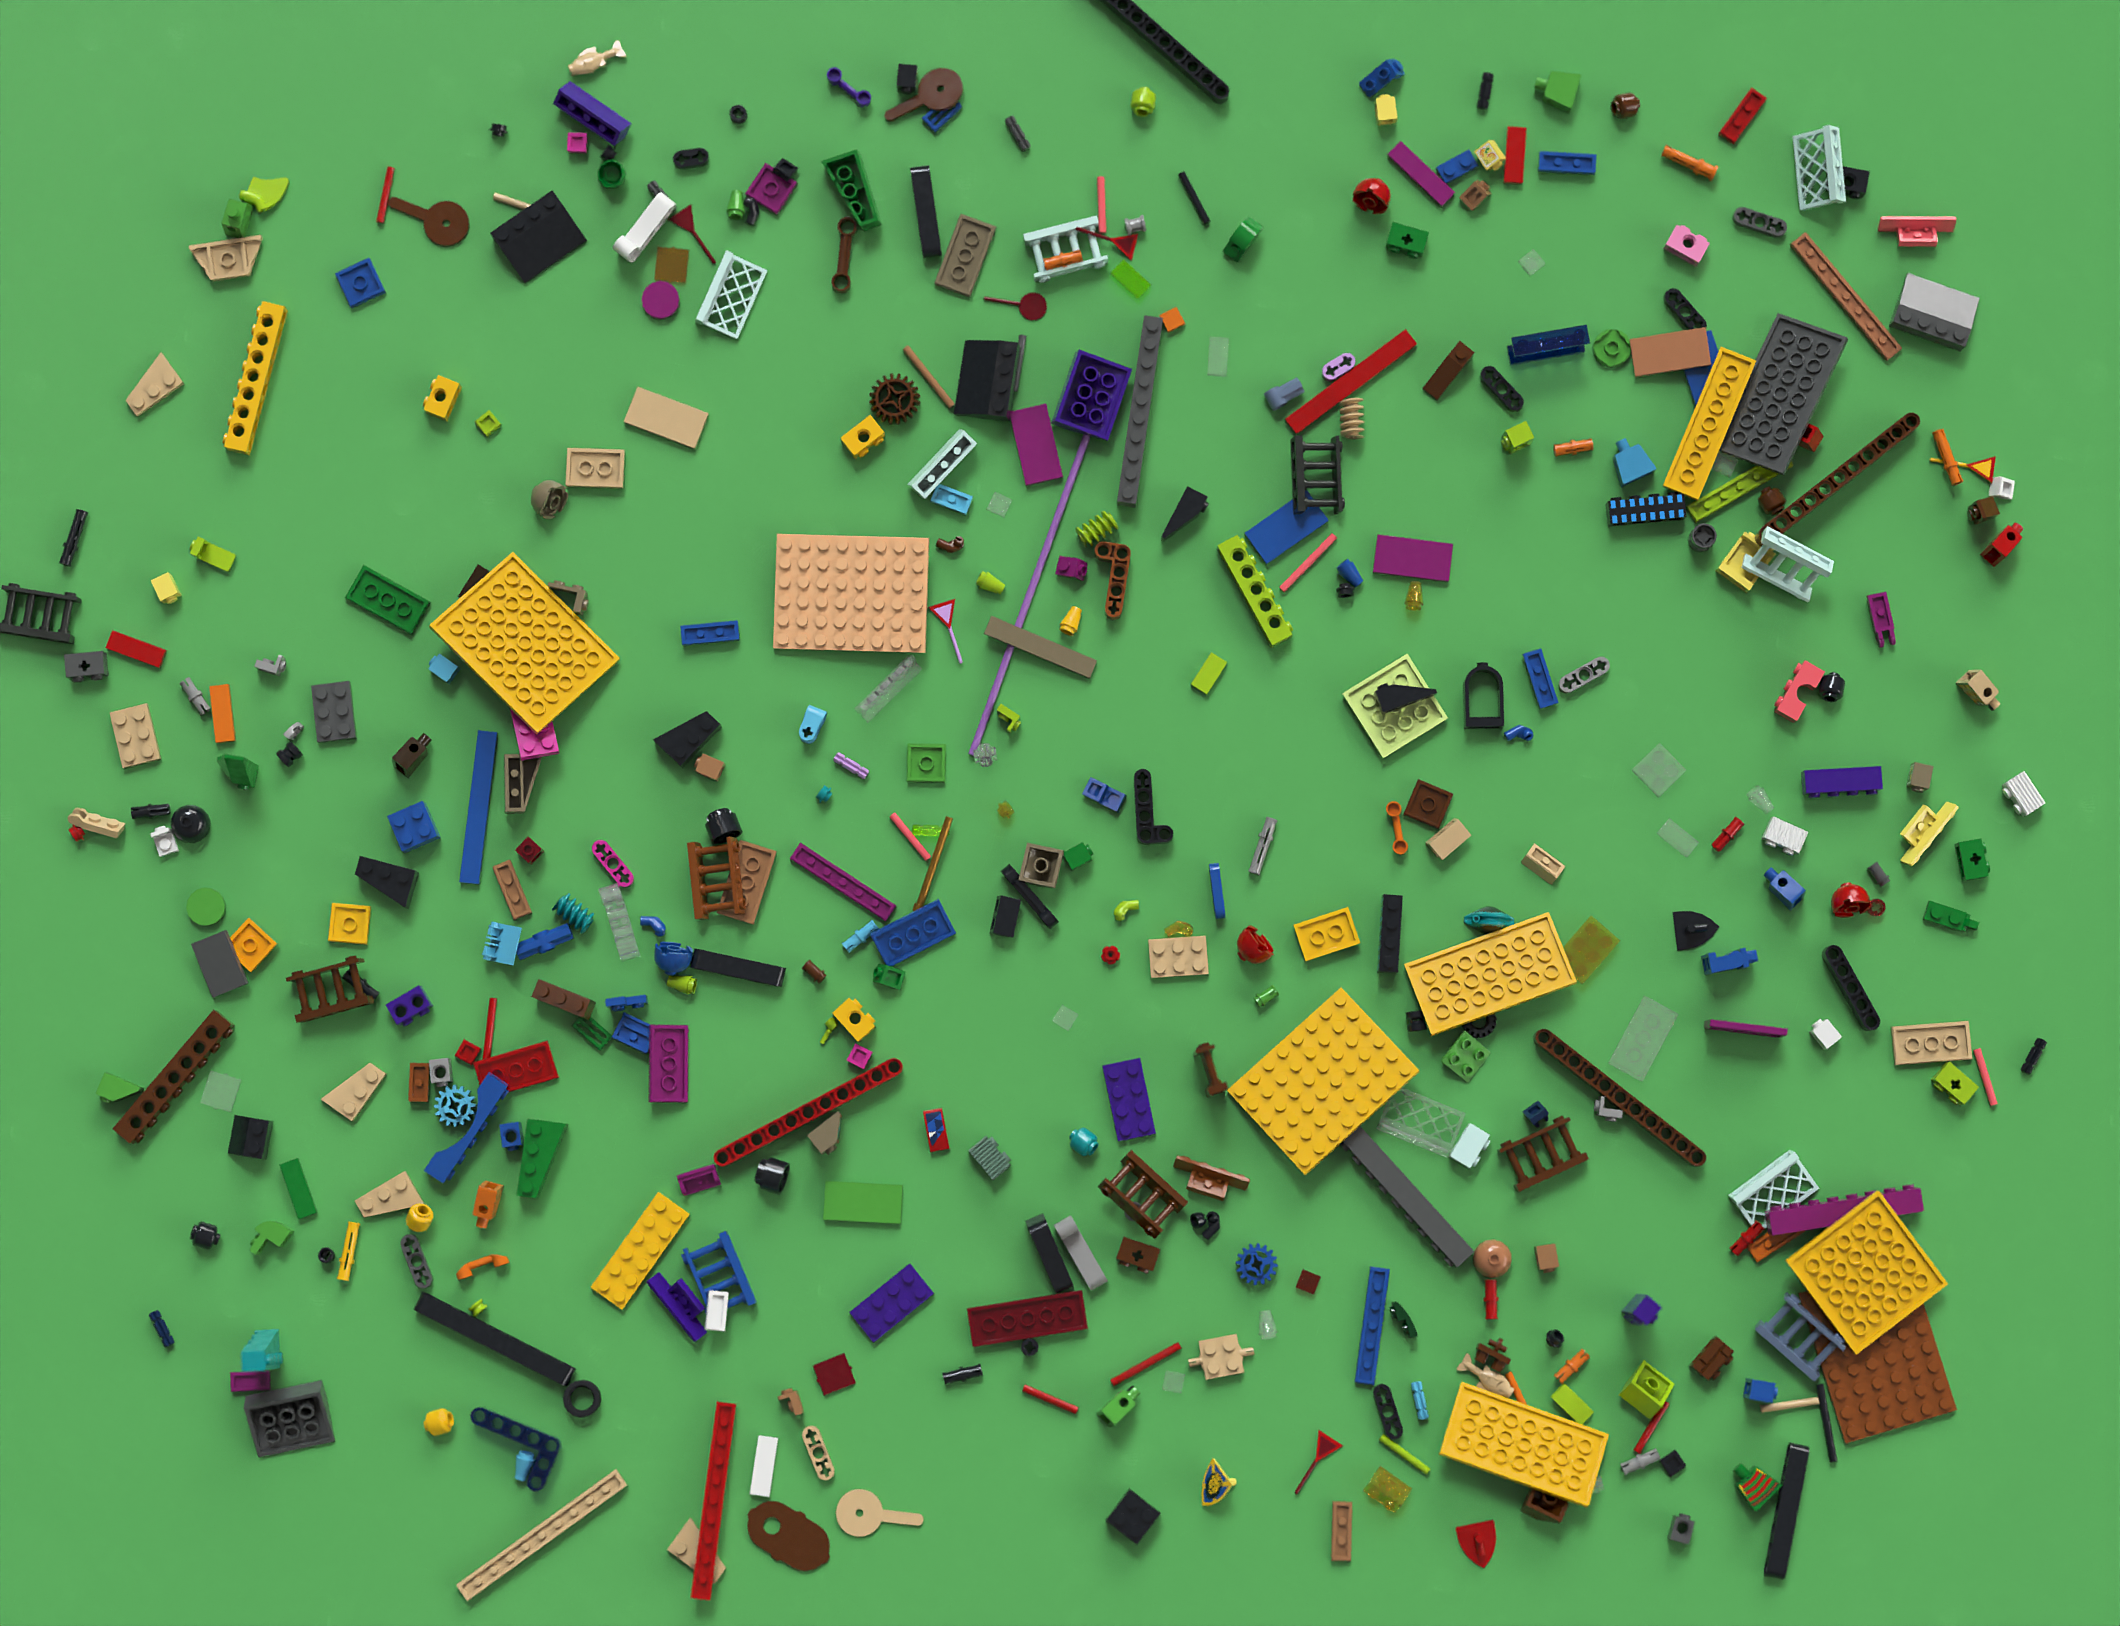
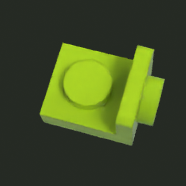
[997,704,1021,733]

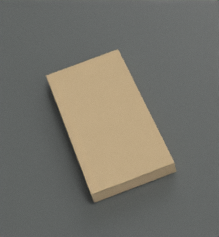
[624,387,709,449]
[1891,1021,1972,1065]

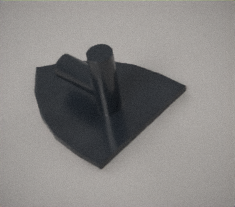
[1673,911,1719,950]

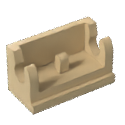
[1425,818,1471,860]

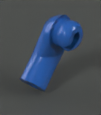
[640,916,666,937]

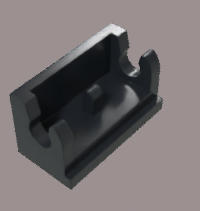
[990,895,1021,938]

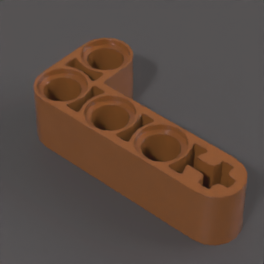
[1095,542,1131,620]

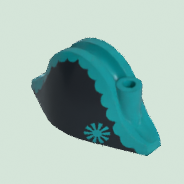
[1464,906,1514,934]

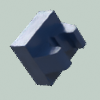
[1523,1101,1549,1128]

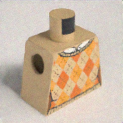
[1956,670,2000,711]

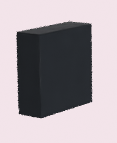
[772,158,798,182]
[1659,1449,1686,1477]

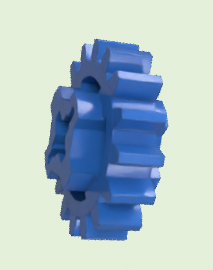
[1236,1243,1278,1285]

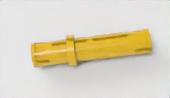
[337,1221,360,1281]

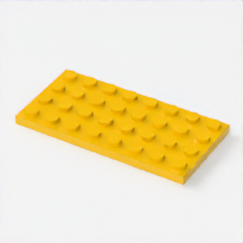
[1404,912,1577,1036]
[1439,1382,1609,1508]

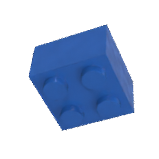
[387,801,441,853]

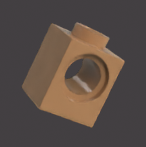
[694,754,725,782]
[1534,1244,1559,1273]

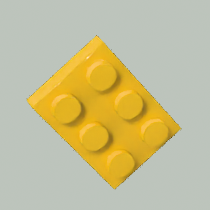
[1293,907,1360,962]

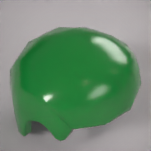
[597,160,626,189]

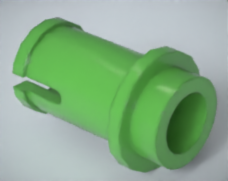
[1253,985,1279,1007]

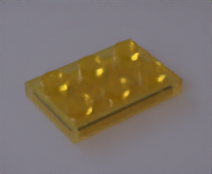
[1563,916,1620,984]

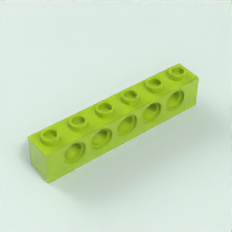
[1217,535,1293,648]

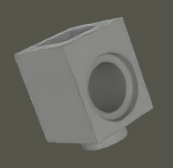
[429,1058,453,1087]

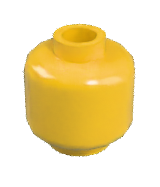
[406,1204,434,1232]
[423,1408,454,1436]

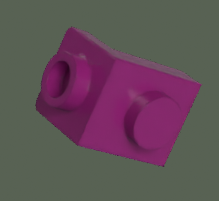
[1055,556,1088,581]

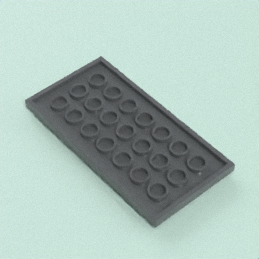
[1719,313,1848,475]

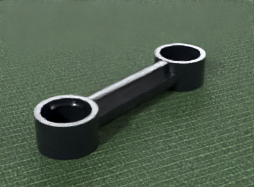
[1001,864,1059,929]

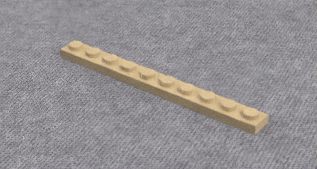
[456,1469,627,1601]

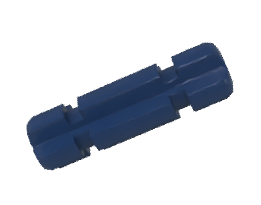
[149,1310,174,1347]

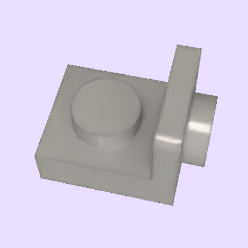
[254,655,287,676]

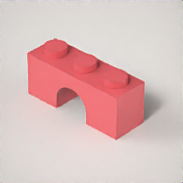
[1774,660,1825,723]

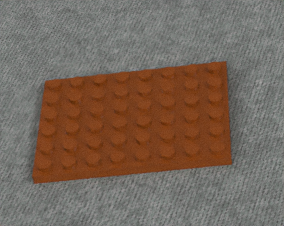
[1798,1290,1957,1443]

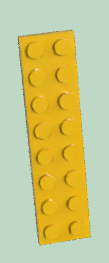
[1662,347,1756,501]

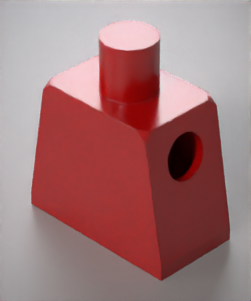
[1980,523,2023,567]

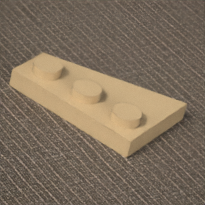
[125,353,184,417]

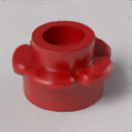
[68,824,85,842]
[1101,946,1120,965]

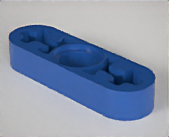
[1209,863,1225,919]

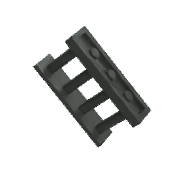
[1290,436,1345,514]
[0,583,82,644]

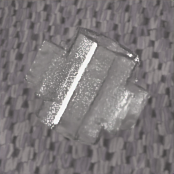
[973,743,997,767]

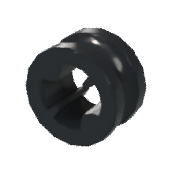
[730,105,747,124]

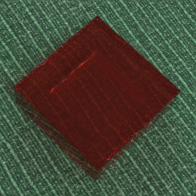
[1296,1269,1321,1295]

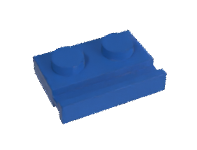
[612,1012,650,1055]

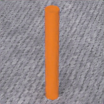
[1504,1371,1527,1405]

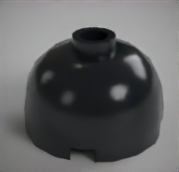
[171,805,211,843]

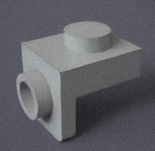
[1594,1096,1623,1122]

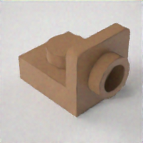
[1459,180,1491,211]
[778,1388,804,1416]

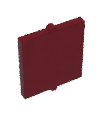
[813,1353,856,1395]

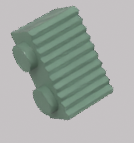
[968,1136,1011,1180]

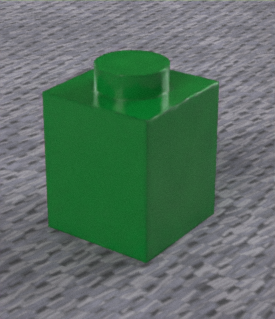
[1063,842,1093,871]

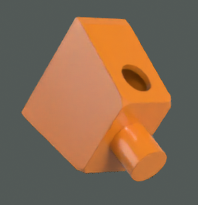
[473,1180,504,1228]

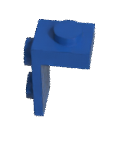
[1359,58,1405,97]

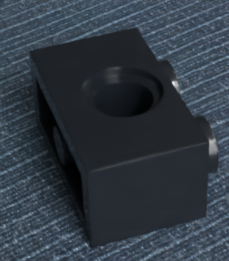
[1825,166,1870,199]

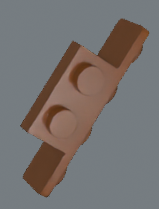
[1173,1155,1250,1201]

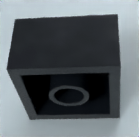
[1106,1488,1161,1544]

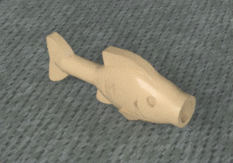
[568,40,626,76]
[1457,1353,1514,1398]

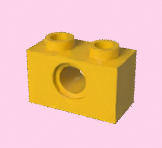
[423,375,462,421]
[840,415,885,459]
[832,998,875,1042]

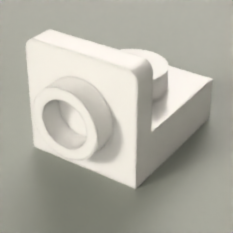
[150,826,179,857]

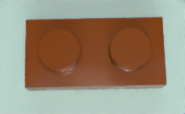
[408,1063,430,1102]

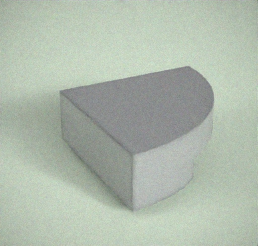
[283,722,304,741]

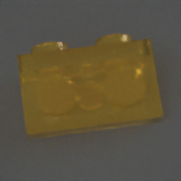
[1363,1466,1412,1513]

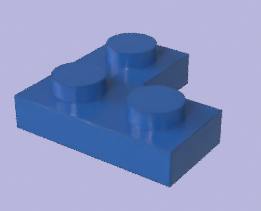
[605,995,648,1012]

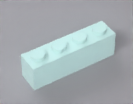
[908,429,977,499]

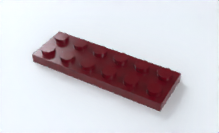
[967,1290,1088,1347]

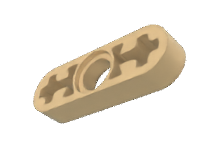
[802,1426,835,1480]

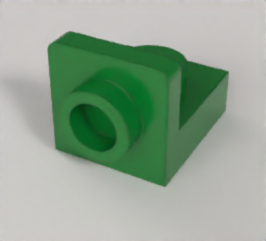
[873,964,906,990]

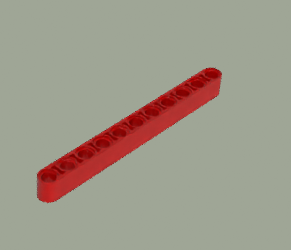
[713,1058,903,1167]

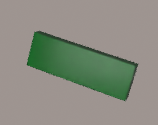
[280,1158,318,1219]

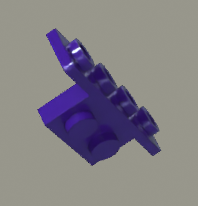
[646,1272,707,1342]

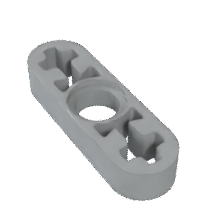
[1558,657,1610,693]

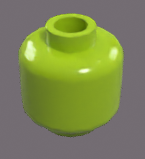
[1130,87,1156,117]

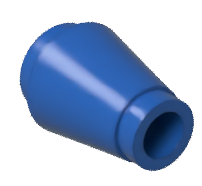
[1336,559,1363,587]

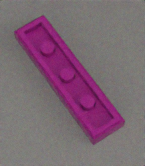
[1387,141,1455,207]

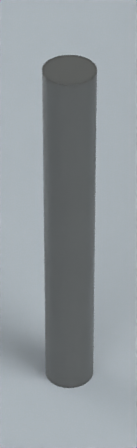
[1015,335,1027,392]

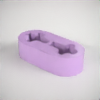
[1322,353,1355,381]

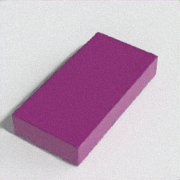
[230,1370,271,1392]

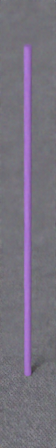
[968,434,1091,756]

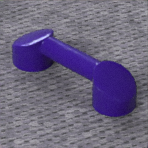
[827,67,871,107]

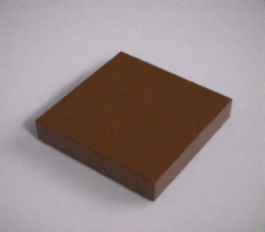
[1403,779,1453,829]

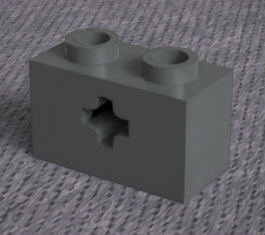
[64,651,108,682]

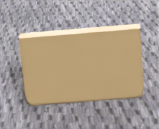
[1521,843,1565,884]

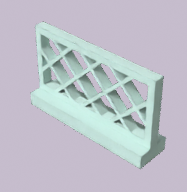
[1793,125,1846,211]
[695,250,767,340]
[1728,1150,1819,1228]

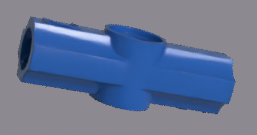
[516,923,574,960]

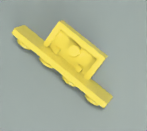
[1900,802,1959,866]

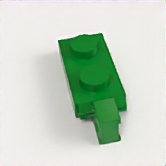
[1923,901,1979,931]

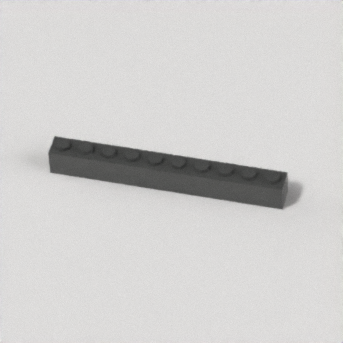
[1117,315,1163,508]
[1340,1126,1474,1267]

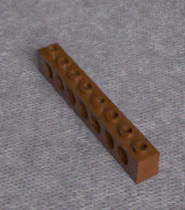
[113,1010,235,1144]

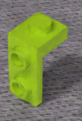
[190,536,236,572]

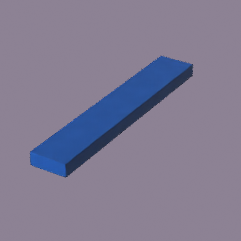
[1355,1266,1390,1385]

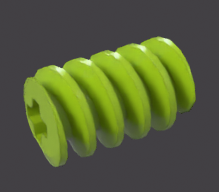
[1076,511,1119,548]

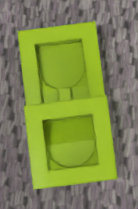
[1551,1383,1594,1424]

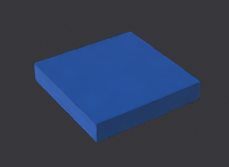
[335,258,386,308]

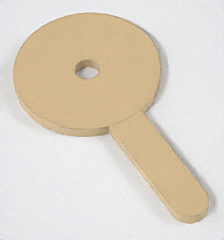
[836,1489,923,1537]

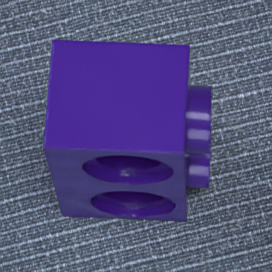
[386,985,433,1026]

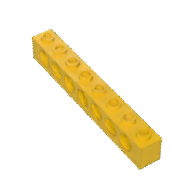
[223,301,288,455]

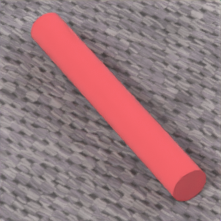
[1097,176,1106,234]
[889,813,931,861]
[1973,1048,1998,1106]

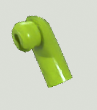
[1113,900,1139,921]

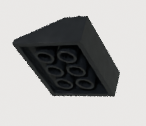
[490,190,587,283]
[954,340,1021,422]

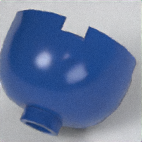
[654,942,693,975]

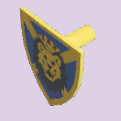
[1202,1458,1236,1506]

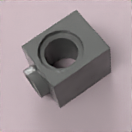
[1667,1513,1695,1544]

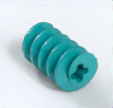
[552,893,594,934]

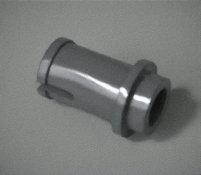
[1867,862,1890,887]

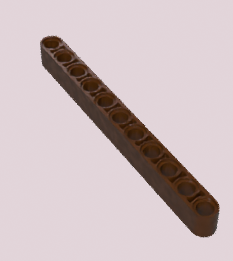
[1755,412,1920,546]
[1533,1029,1706,1166]

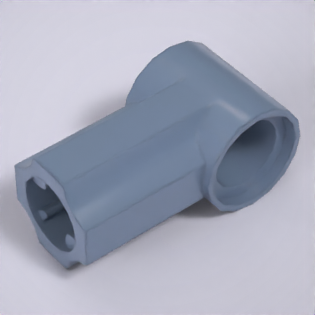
[1264,378,1305,411]

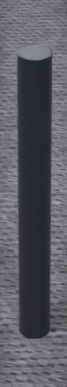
[1816,1384,1838,1462]

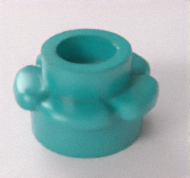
[816,785,832,803]

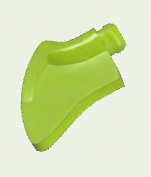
[239,177,289,213]

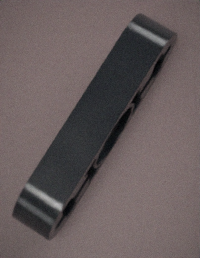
[1663,288,1707,330]
[1480,366,1524,412]
[1373,1384,1403,1439]

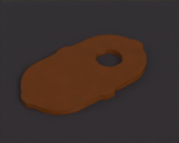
[748,1501,830,1571]

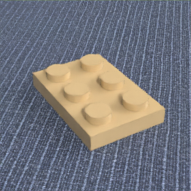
[566,448,625,489]
[110,703,161,769]
[1148,936,1209,978]

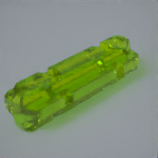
[912,824,950,836]

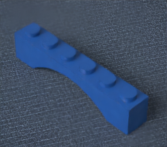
[424,1072,509,1183]

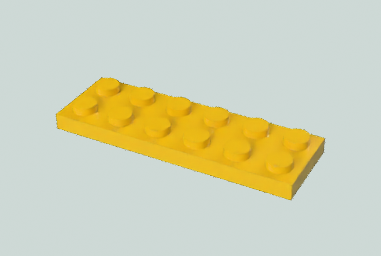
[591,1192,690,1310]

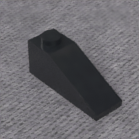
[1161,486,1209,541]
[1374,683,1437,714]

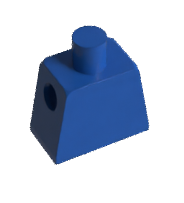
[1763,867,1806,911]

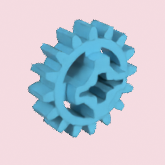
[434,1085,477,1127]

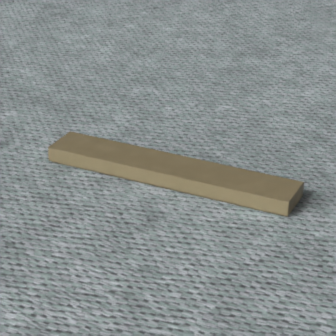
[984,616,1097,678]

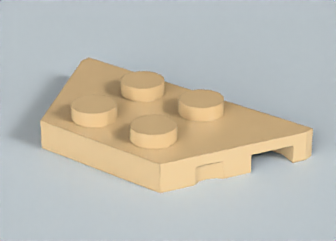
[189,235,263,282]

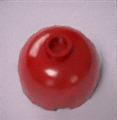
[1352,178,1391,214]
[1831,882,1871,918]
[1237,925,1274,964]

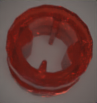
[1868,899,1886,916]

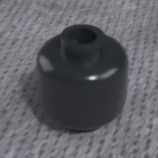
[1819,672,1845,702]
[190,1221,220,1249]

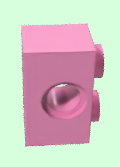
[1663,225,1710,267]

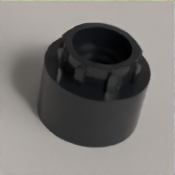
[705,808,743,844]
[755,1157,790,1195]

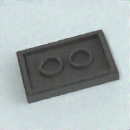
[191,930,248,997]

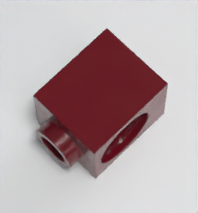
[515,836,544,865]

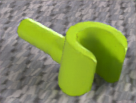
[820,1017,838,1044]

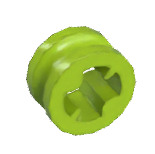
[468,1299,488,1317]

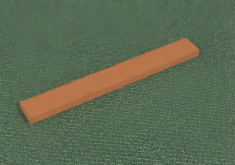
[1790,232,1902,361]

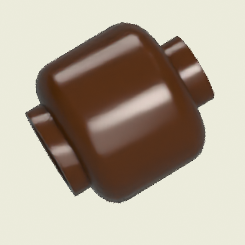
[1611,92,1640,119]
[1758,486,1786,516]

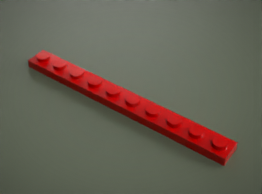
[691,1402,736,1600]

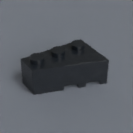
[653,711,722,768]
[355,856,419,909]

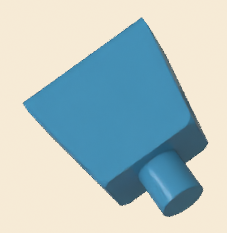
[1613,438,1656,487]

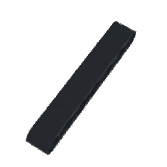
[1764,1442,1809,1580]

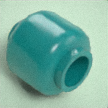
[1069,1128,1099,1156]

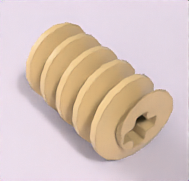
[1340,398,1364,439]

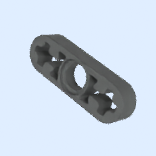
[1733,207,1787,238]
[400,1234,433,1288]

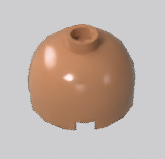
[1473,1239,1512,1278]

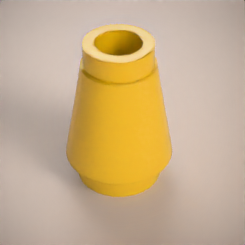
[1059,606,1082,636]

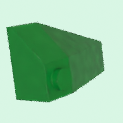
[217,754,259,790]

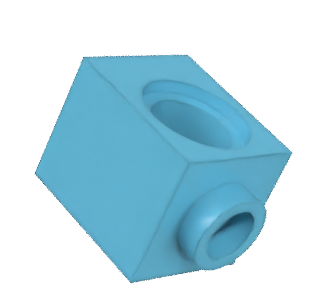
[428,654,460,684]

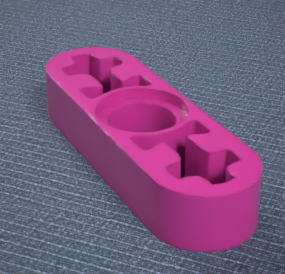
[592,840,634,887]

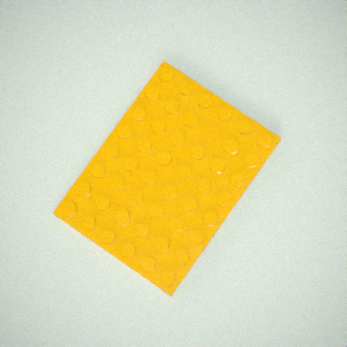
[429,552,620,734]
[1227,988,1420,1175]

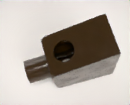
[392,733,432,778]

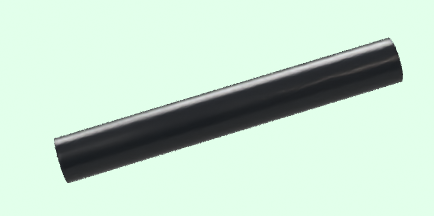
[1178,171,1210,225]

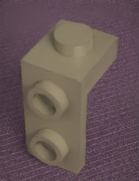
[548,580,589,615]

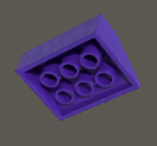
[1051,349,1132,441]

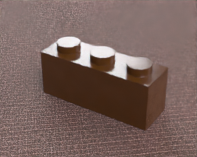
[531,979,596,1020]

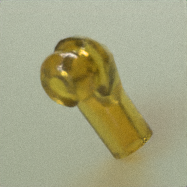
[1164,921,1193,937]

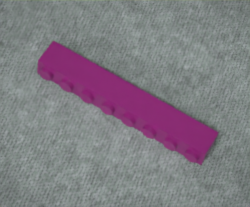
[1765,1184,1924,1235]

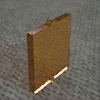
[654,246,689,283]

